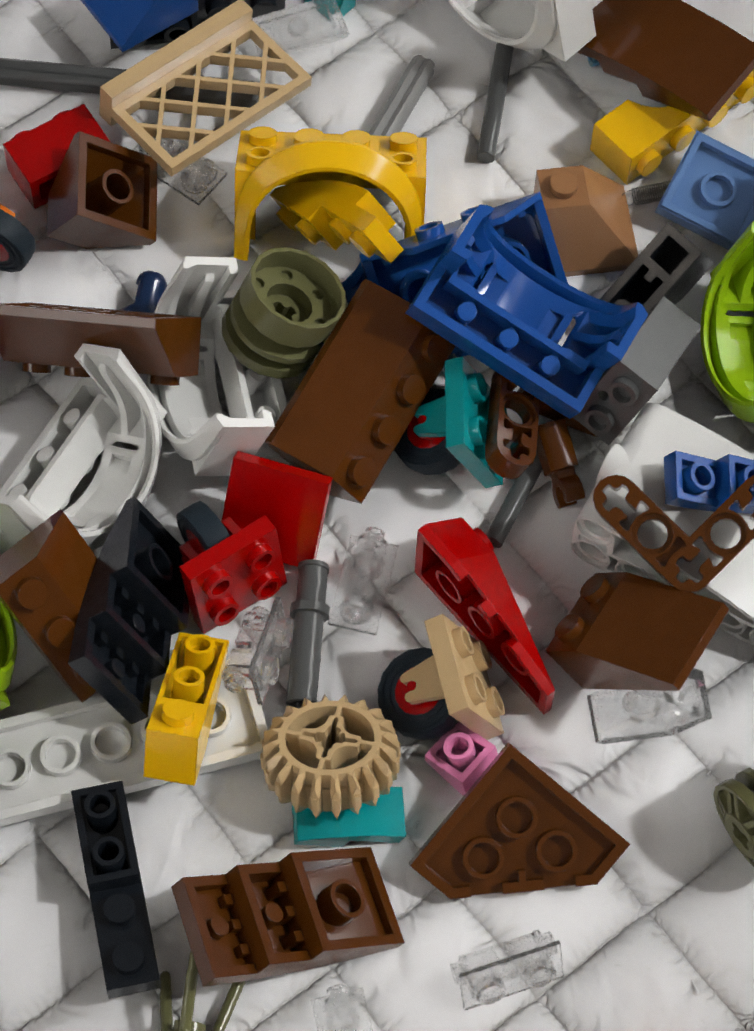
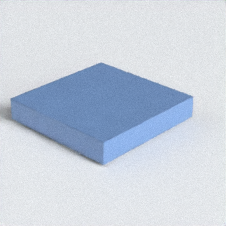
[655,131,754,250]

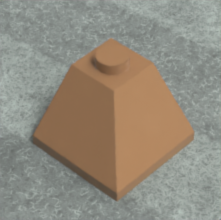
[533,165,638,277]

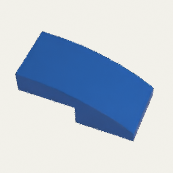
[664,451,754,514]

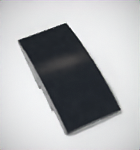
[68,496,190,725]

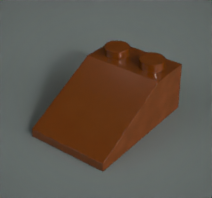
[545,572,729,691]

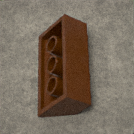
[265,280,455,504]
[0,302,202,386]

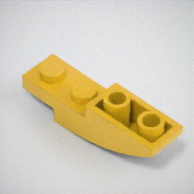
[270,180,404,264]

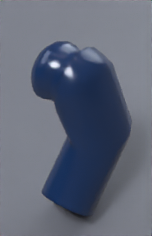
[120,270,167,313]

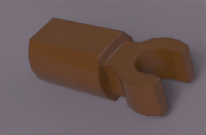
[537,419,585,509]

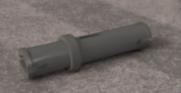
[285,559,330,709]

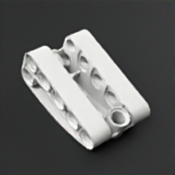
[571,403,754,646]

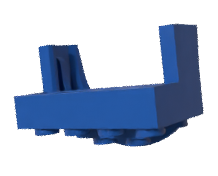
[405,204,648,419]

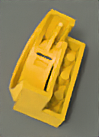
[234,126,427,261]

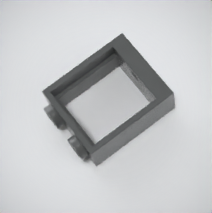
[573,296,701,445]

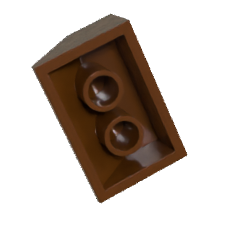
[0,509,98,703]

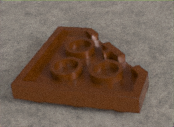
[409,742,630,899]

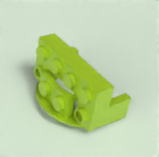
[700,221,754,423]

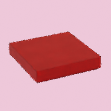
[221,451,333,567]

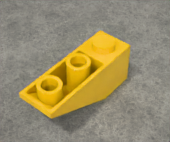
[143,632,229,786]

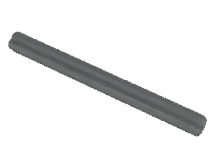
[0,58,258,108]

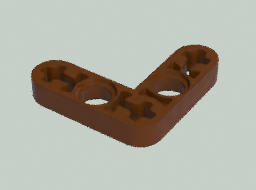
[485,371,597,479]
[593,475,754,593]

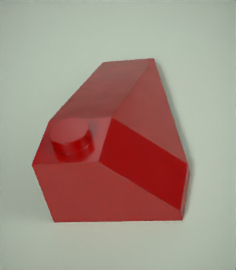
[414,517,555,715]

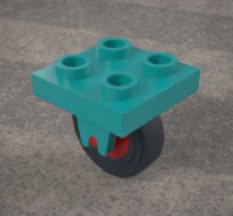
[394,356,507,488]

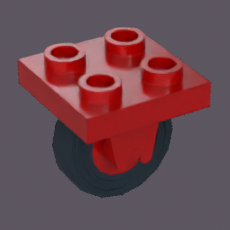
[176,501,287,634]

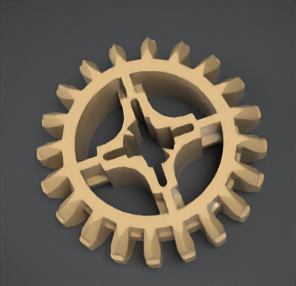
[260,694,401,818]

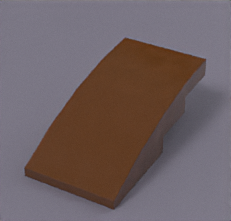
[577,0,754,121]
[171,847,405,987]

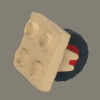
[377,614,505,740]

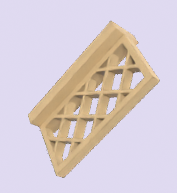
[99,0,312,177]

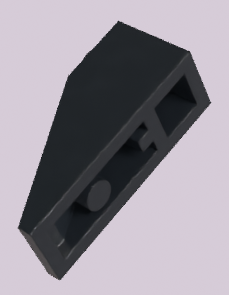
[600,222,715,313]

